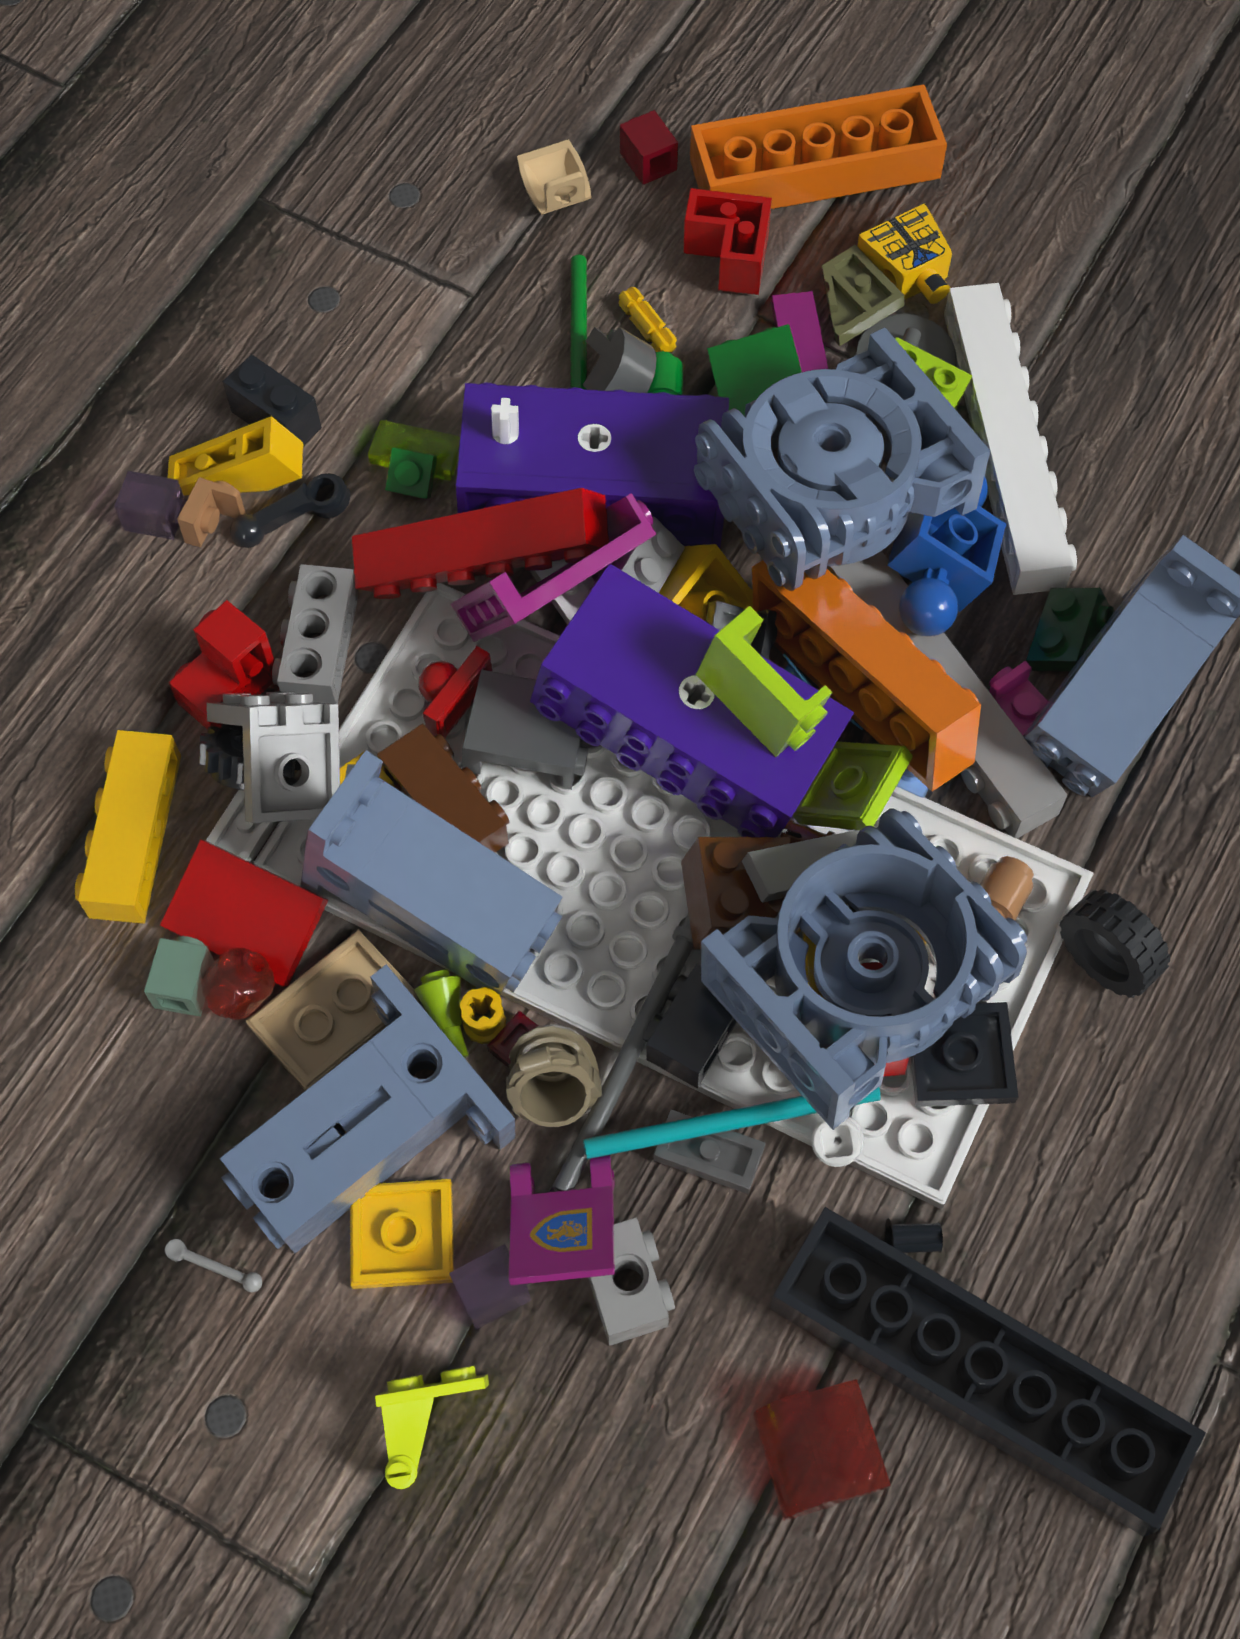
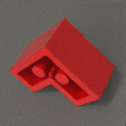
[684,188,772,295]
[169,600,275,730]

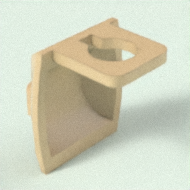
[517,139,591,215]

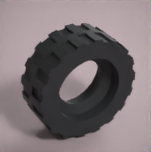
[1059,889,1170,998]

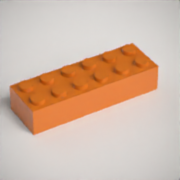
[690,84,947,209]
[752,560,981,792]

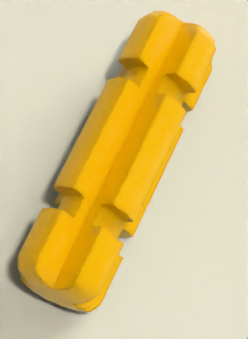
[619,287,677,352]

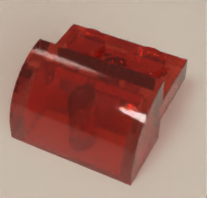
[753,1379,891,1521]

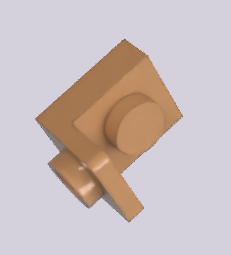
[177,477,245,548]

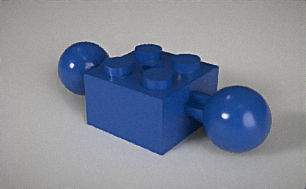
[887,476,1006,637]

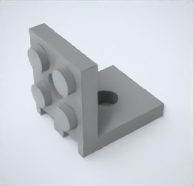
[207,692,340,823]

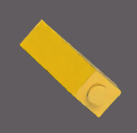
[167,416,303,496]

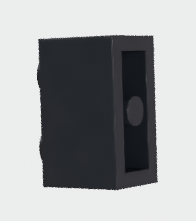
[222,354,322,446]
[643,963,737,1089]

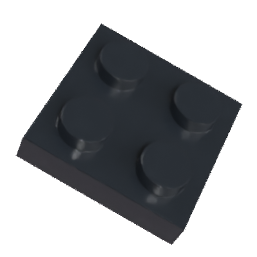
[911,1002,1019,1107]

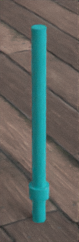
[583,1087,881,1159]

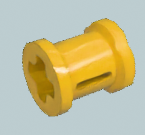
[460,987,506,1044]

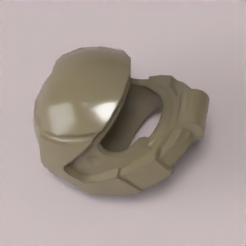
[506,1024,602,1127]

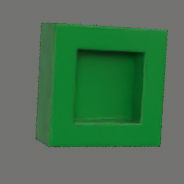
[385,447,438,499]

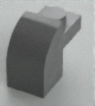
[583,327,656,393]

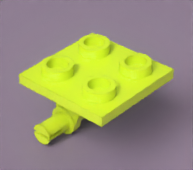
[375,1366,489,1489]

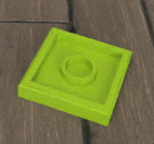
[793,742,913,830]

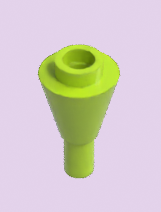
[414,970,469,1058]

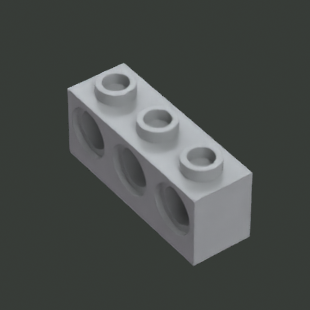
[272,564,359,704]

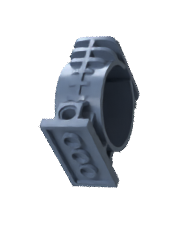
[694,328,991,591]
[701,808,1027,1130]

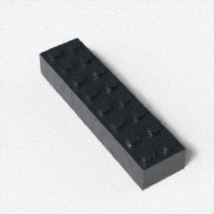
[769,1207,1206,1537]

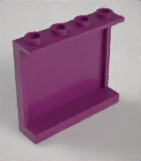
[450,493,656,642]

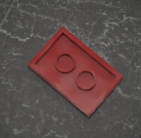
[160,839,329,987]

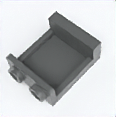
[462,670,589,790]

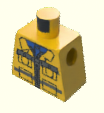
[857,204,952,304]

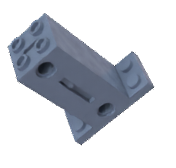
[1023,535,1240,797]
[300,750,563,995]
[220,964,515,1254]

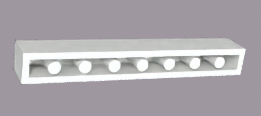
[944,283,1077,595]

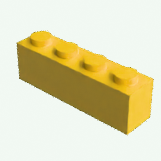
[75,730,181,924]

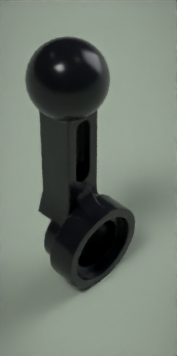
[230,473,350,548]

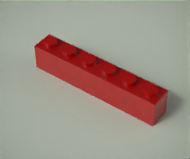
[352,488,609,599]

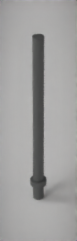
[552,913,694,1192]

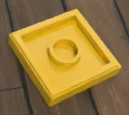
[350,1179,455,1289]

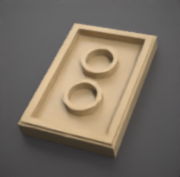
[246,929,420,1091]

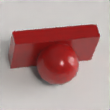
[418,646,493,738]

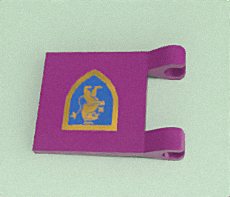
[509,1155,615,1285]

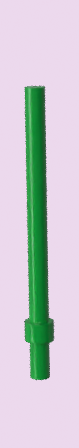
[570,255,587,390]

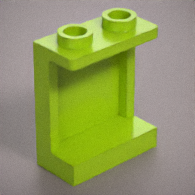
[696,606,833,757]

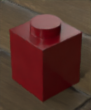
[620,110,678,185]

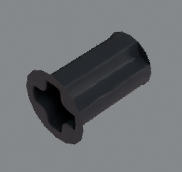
[884,1219,943,1253]

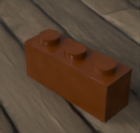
[377,723,510,853]

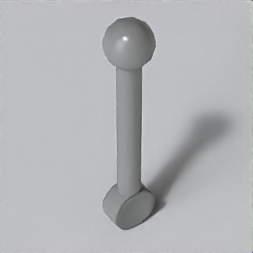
[165,1239,262,1292]

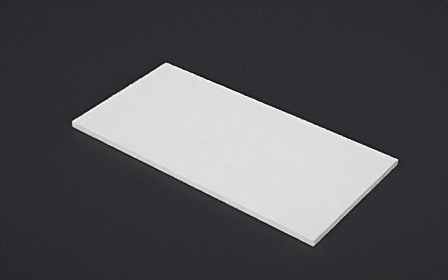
[254,583,1093,1209]

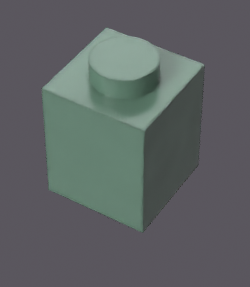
[144,936,216,1017]

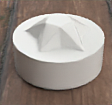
[811,1117,864,1167]

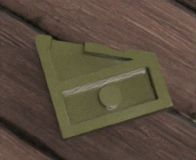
[822,245,904,347]

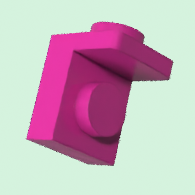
[989,661,1048,736]

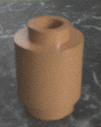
[980,856,1034,921]

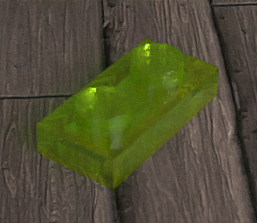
[368,419,460,481]

